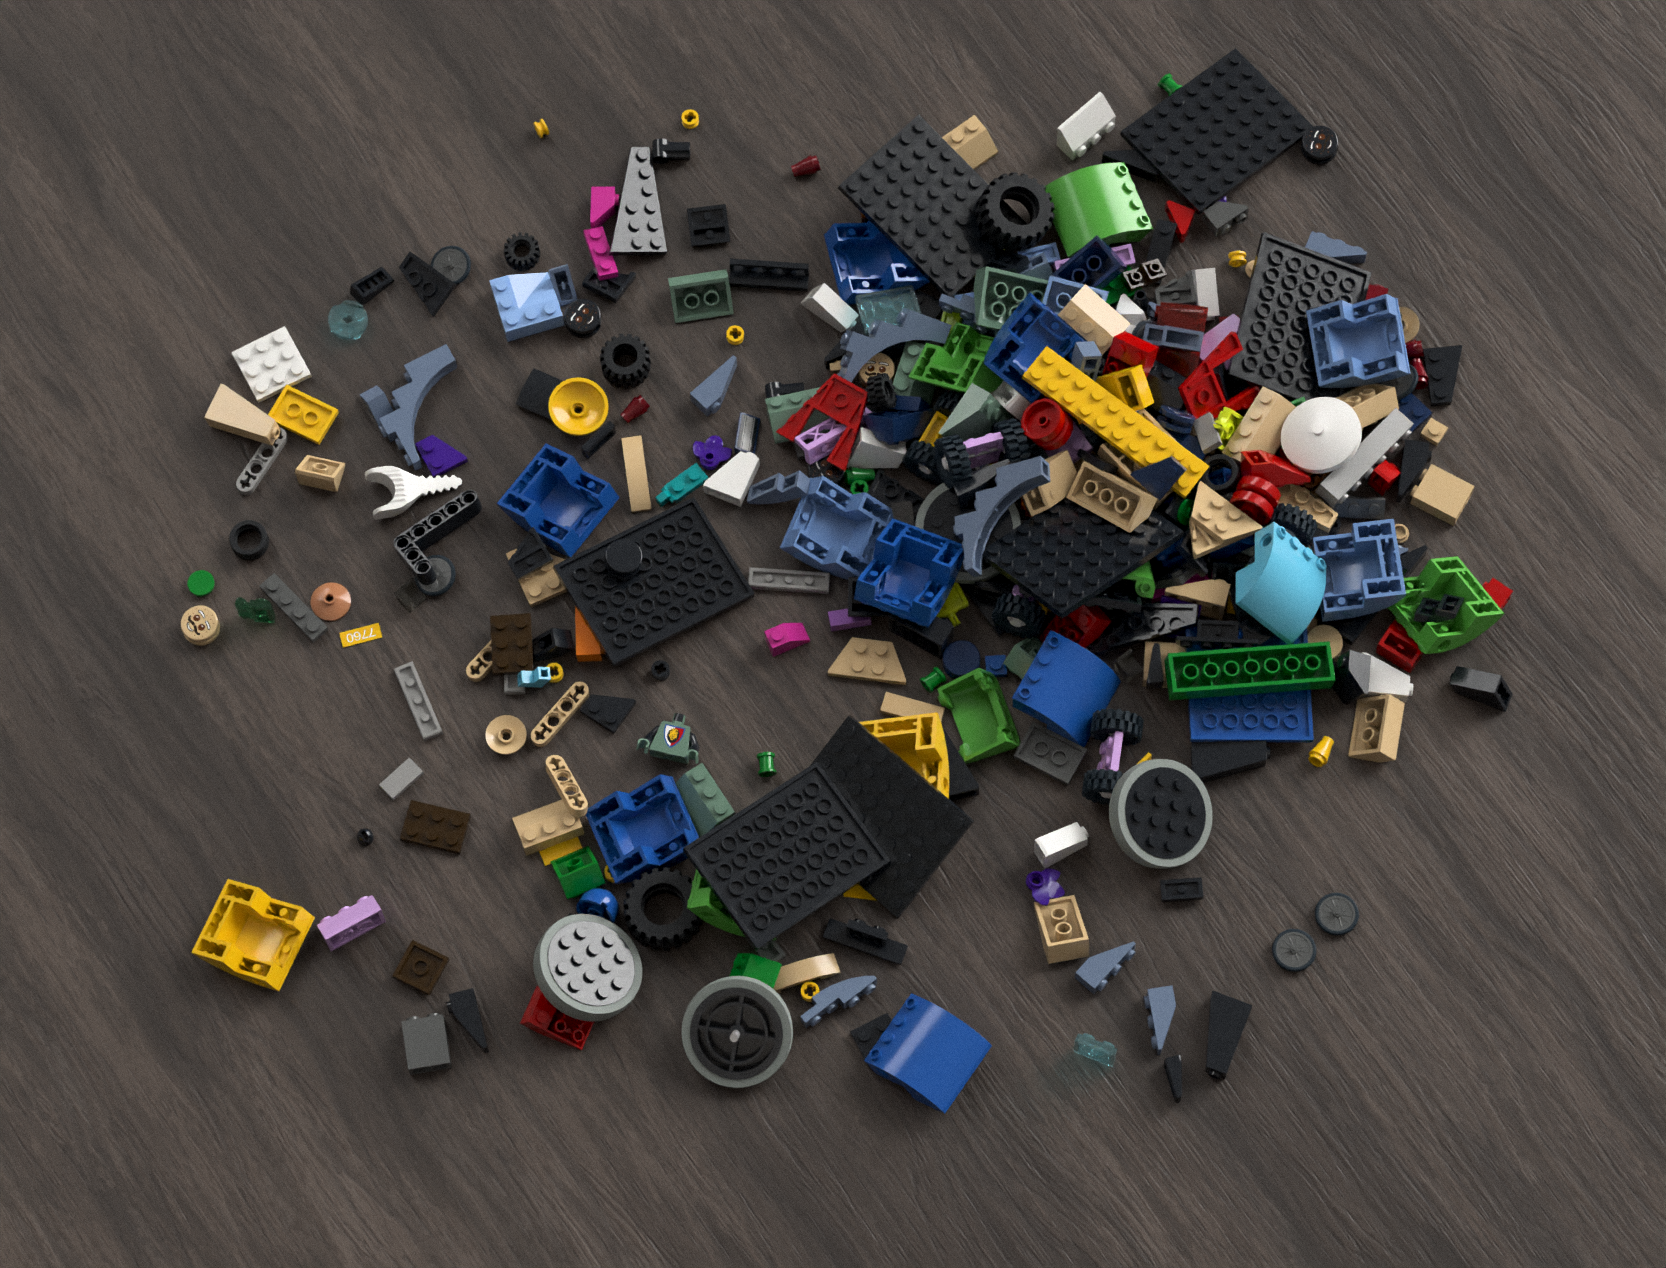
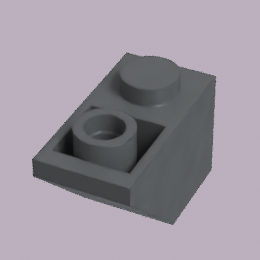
[1202,201,1249,237]

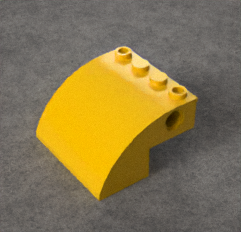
[859,712,949,799]
[191,879,315,991]

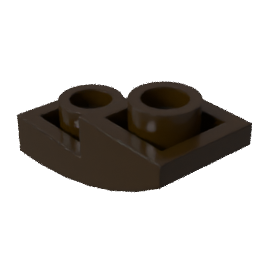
[1120,259,1167,293]

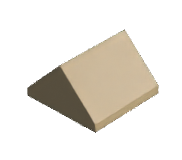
[295,455,345,492]

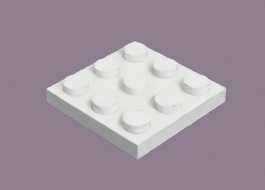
[232,326,312,403]

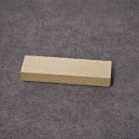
[880,692,945,721]

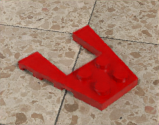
[1178,331,1260,420]
[776,373,869,472]

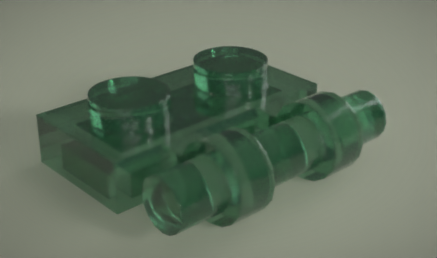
[235,597,276,623]

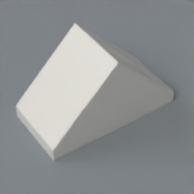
[1116,294,1147,326]

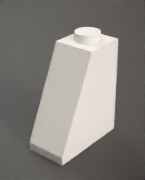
[1191,268,1219,321]
[800,283,859,332]
[992,381,1032,421]
[847,427,907,469]
[703,451,760,507]
[1362,652,1413,702]
[1034,822,1089,869]

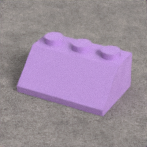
[1189,313,1240,370]
[317,895,386,951]

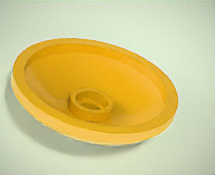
[548,377,609,436]

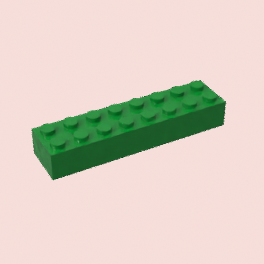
[1164,641,1335,700]

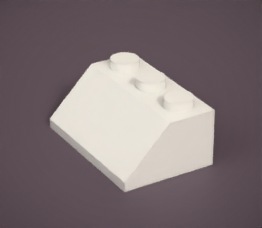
[1057,92,1116,160]

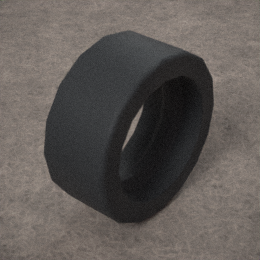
[1201,454,1240,495]
[229,520,269,560]

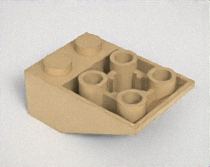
[1021,449,1077,517]

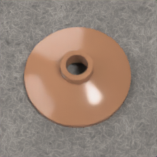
[310,583,351,621]

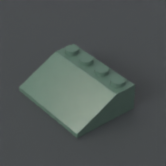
[974,266,1048,330]
[938,383,1013,442]

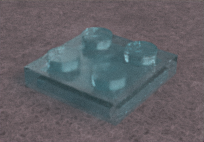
[1074,1033,1118,1067]

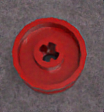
[1021,398,1073,451]
[1229,476,1281,525]

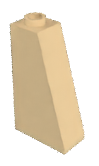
[204,384,281,446]

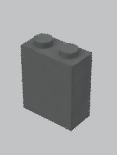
[401,1013,452,1075]

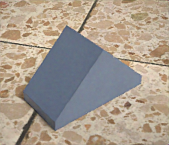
[549,264,577,306]
[360,385,393,426]

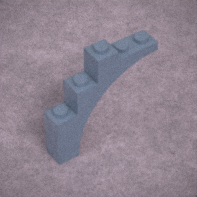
[837,308,952,383]
[378,344,457,471]
[953,456,1051,577]

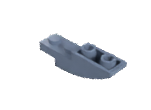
[939,294,999,338]
[800,976,877,1028]

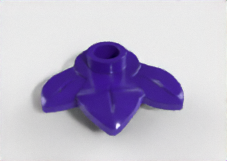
[693,435,732,470]
[1025,868,1065,906]

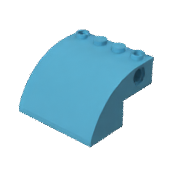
[1236,522,1327,644]

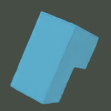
[517,667,551,688]

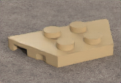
[1190,481,1262,544]
[1189,517,1255,559]
[828,637,906,685]

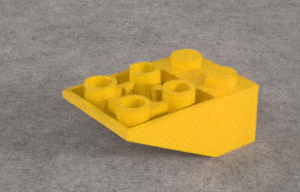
[1096,365,1154,411]

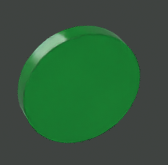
[1178,498,1194,526]
[187,570,215,597]

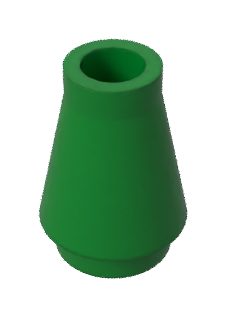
[844,467,875,485]

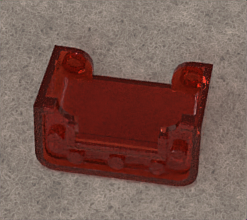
[1154,302,1209,378]

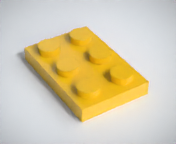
[268,385,339,445]

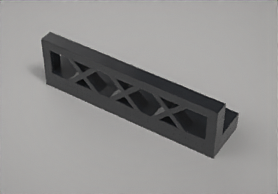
[729,258,809,292]

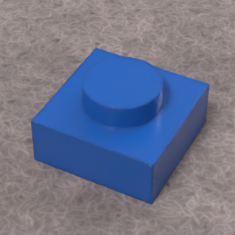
[985,655,1007,677]

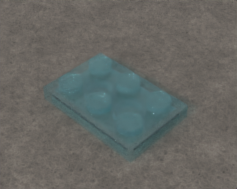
[855,285,921,334]

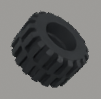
[600,334,651,388]

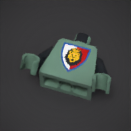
[636,713,700,764]

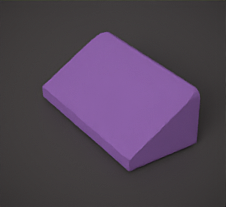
[828,609,871,632]

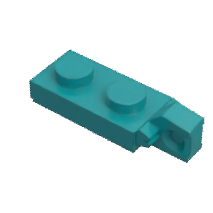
[656,463,708,507]

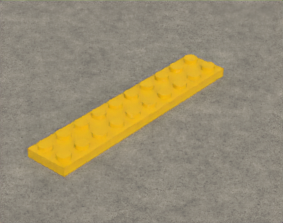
[1022,346,1209,499]

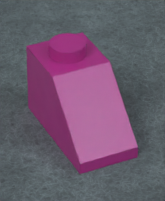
[590,187,620,228]
[764,623,810,657]

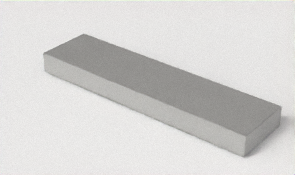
[748,567,830,594]
[394,661,443,742]

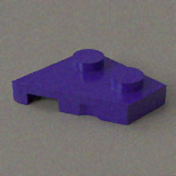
[415,435,468,478]

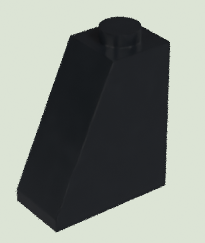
[1450,666,1513,712]

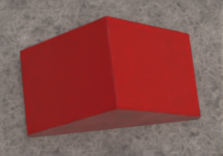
[1165,200,1195,243]

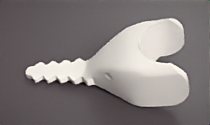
[365,466,462,520]

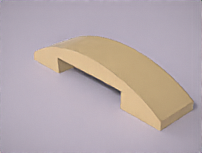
[622,436,652,513]
[773,953,840,993]

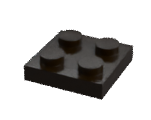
[392,940,450,996]

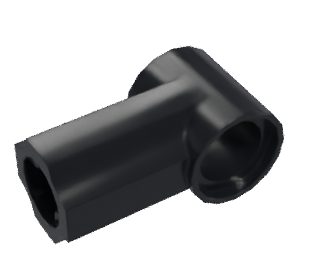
[652,139,691,164]
[765,382,804,399]

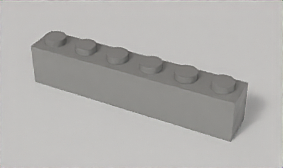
[1315,408,1414,508]

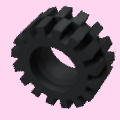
[504,232,540,271]
[866,373,897,412]

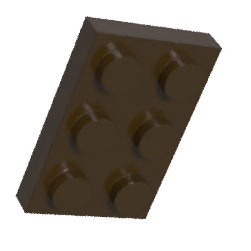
[490,613,534,676]
[400,800,471,854]

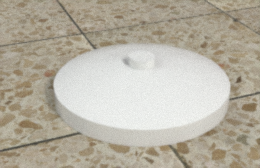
[1281,397,1362,474]

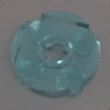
[328,300,368,340]

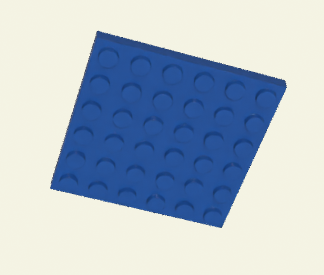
[1184,623,1314,743]

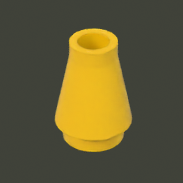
[1308,736,1334,767]

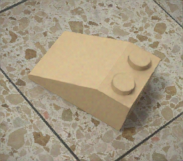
[1164,579,1231,620]
[1034,895,1089,964]

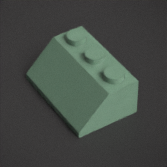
[668,269,734,323]
[892,341,936,405]
[765,387,830,444]
[1003,637,1043,679]
[675,763,735,837]

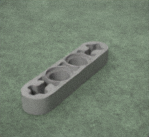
[236,428,288,495]

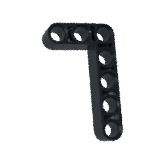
[393,490,482,585]

